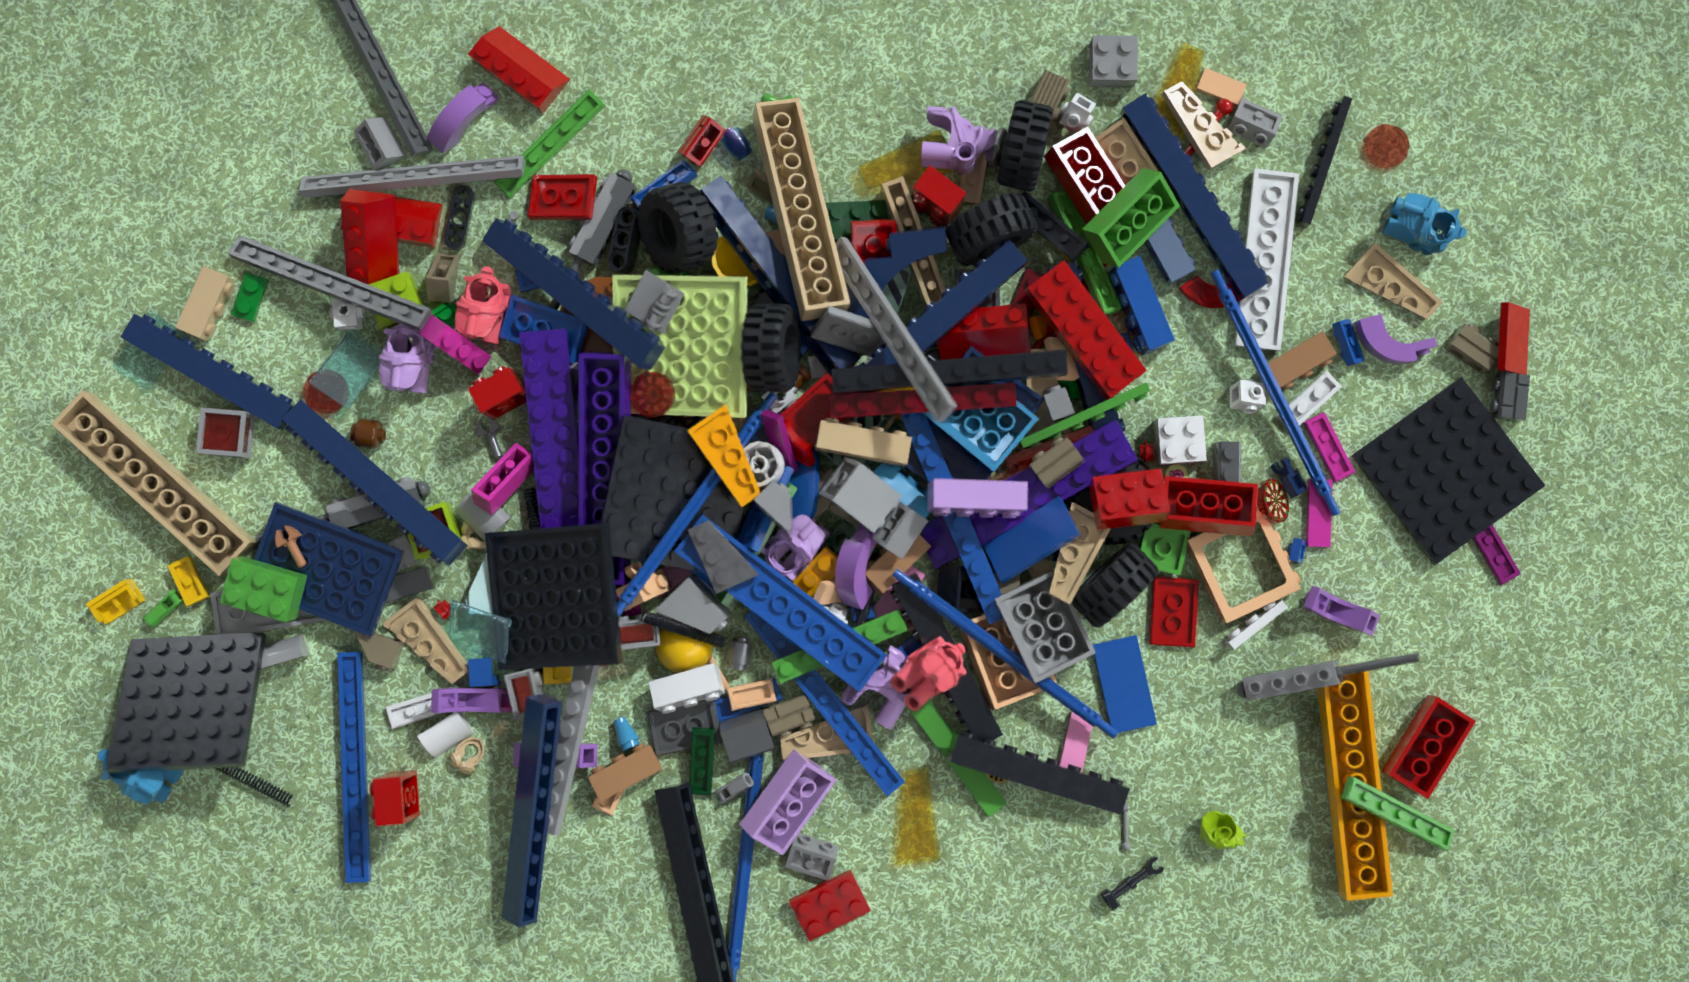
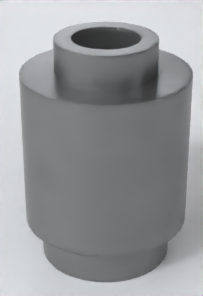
[727,636,753,670]

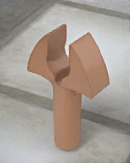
[275,526,306,568]

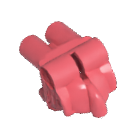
[455,266,512,345]
[891,637,966,711]

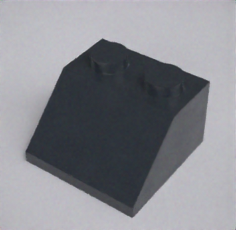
[937,564,984,614]

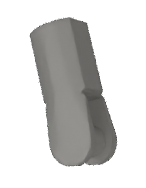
[713,773,754,804]

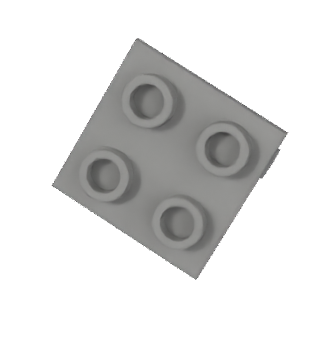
[625,270,685,334]

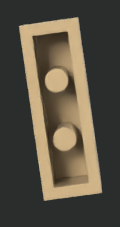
[175,266,235,341]

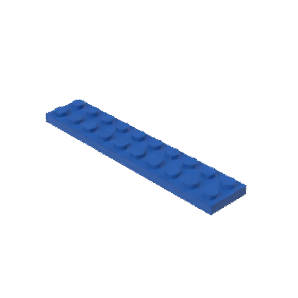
[674,515,887,692]

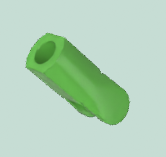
[143,589,184,628]

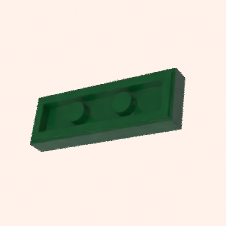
[689,727,715,796]

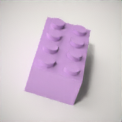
[927,479,1028,518]
[739,749,836,855]

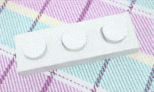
[1225,600,1288,650]

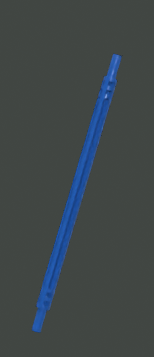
[1210,269,1341,516]
[608,392,778,619]
[892,569,1118,738]
[728,753,764,982]

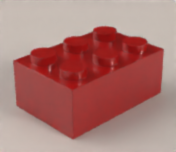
[911,165,966,227]
[468,366,527,420]
[1089,469,1171,530]
[369,770,420,826]

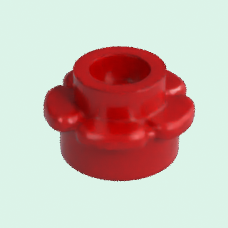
[1139,441,1154,463]
[433,600,454,620]

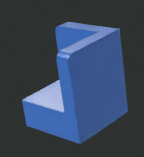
[468,658,499,687]

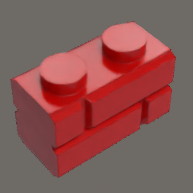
[677,115,727,167]

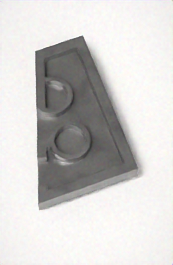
[688,521,759,594]

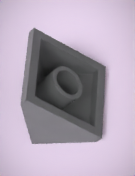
[720,708,775,763]

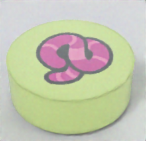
[1164,464,1188,479]

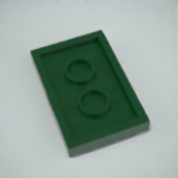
[825,200,888,243]

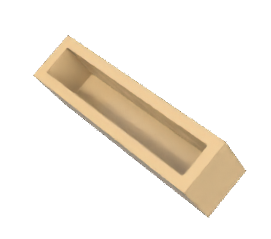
[815,418,912,467]

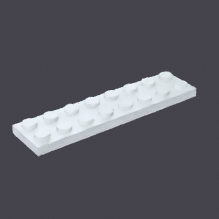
[1234,168,1299,352]

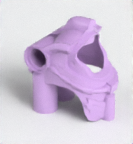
[921,106,997,175]
[379,324,436,394]
[761,514,832,581]
[840,646,912,730]

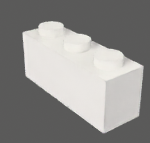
[648,663,725,714]

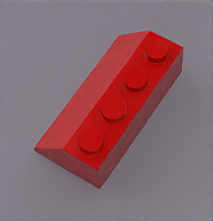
[468,26,570,114]
[340,189,399,285]
[340,196,443,248]
[938,303,1031,360]

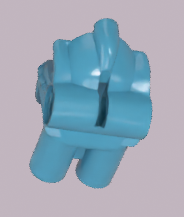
[1382,193,1467,255]
[98,749,184,804]

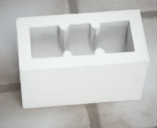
[417,712,475,758]

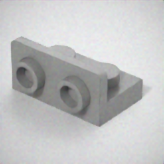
[1227,98,1282,148]
[785,833,839,880]

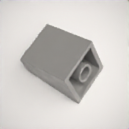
[818,457,902,533]
[655,574,732,634]

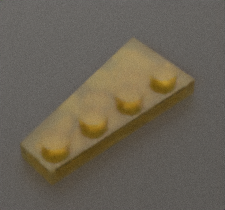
[1155,42,1204,141]
[858,129,957,188]

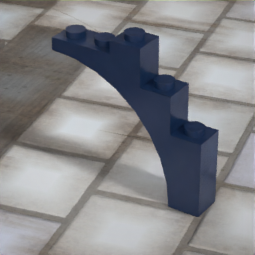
[845,226,948,319]

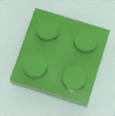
[1139,523,1191,575]

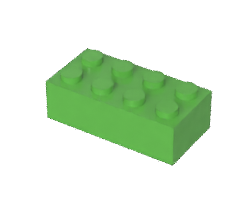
[1082,168,1180,268]

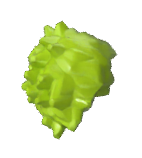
[1199,811,1247,850]

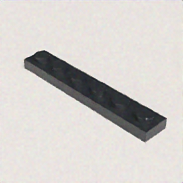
[1296,96,1352,229]

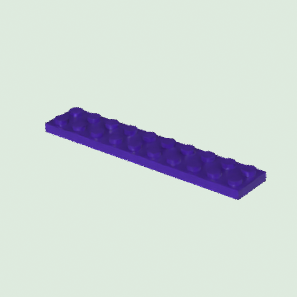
[519,328,579,528]
[920,420,1139,570]

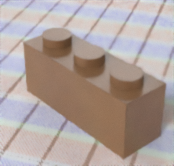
[1268,331,1337,391]
[866,534,931,596]
[588,743,662,802]

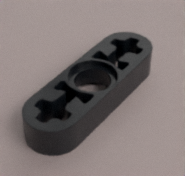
[444,185,475,251]

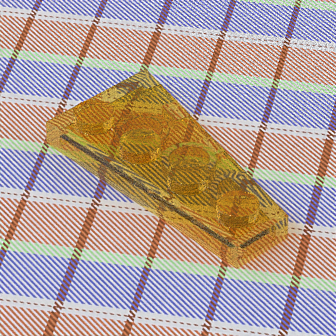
[895,767,941,865]

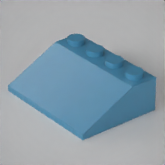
[923,382,1039,472]

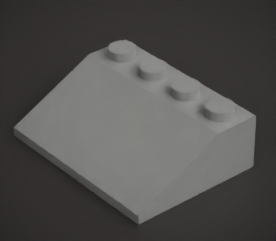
[994,570,1096,683]

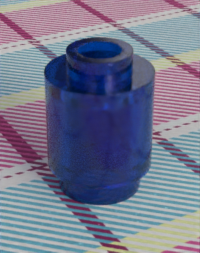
[721,126,753,161]

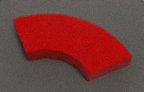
[1178,275,1240,309]
[784,419,816,467]

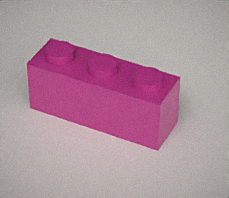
[419,315,492,375]
[471,443,534,515]

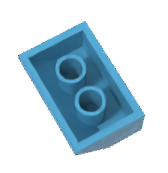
[873,463,931,518]

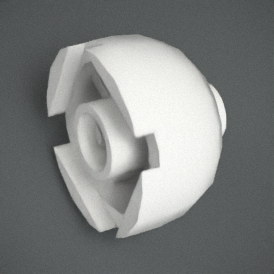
[744,441,785,488]

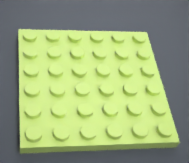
[612,275,747,418]

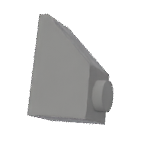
[754,480,793,537]

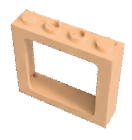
[1187,506,1301,623]

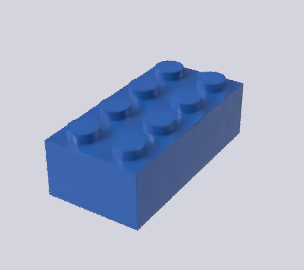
[1108,256,1175,356]

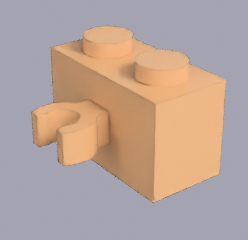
[616,562,671,611]

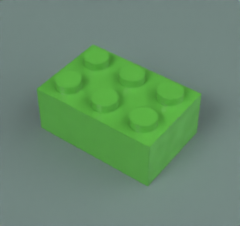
[220,556,308,622]

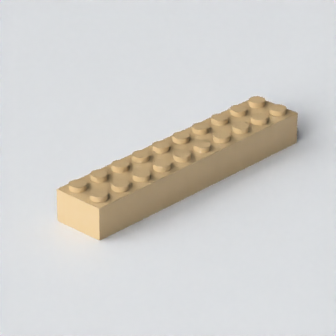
[752,98,850,321]
[52,390,258,576]

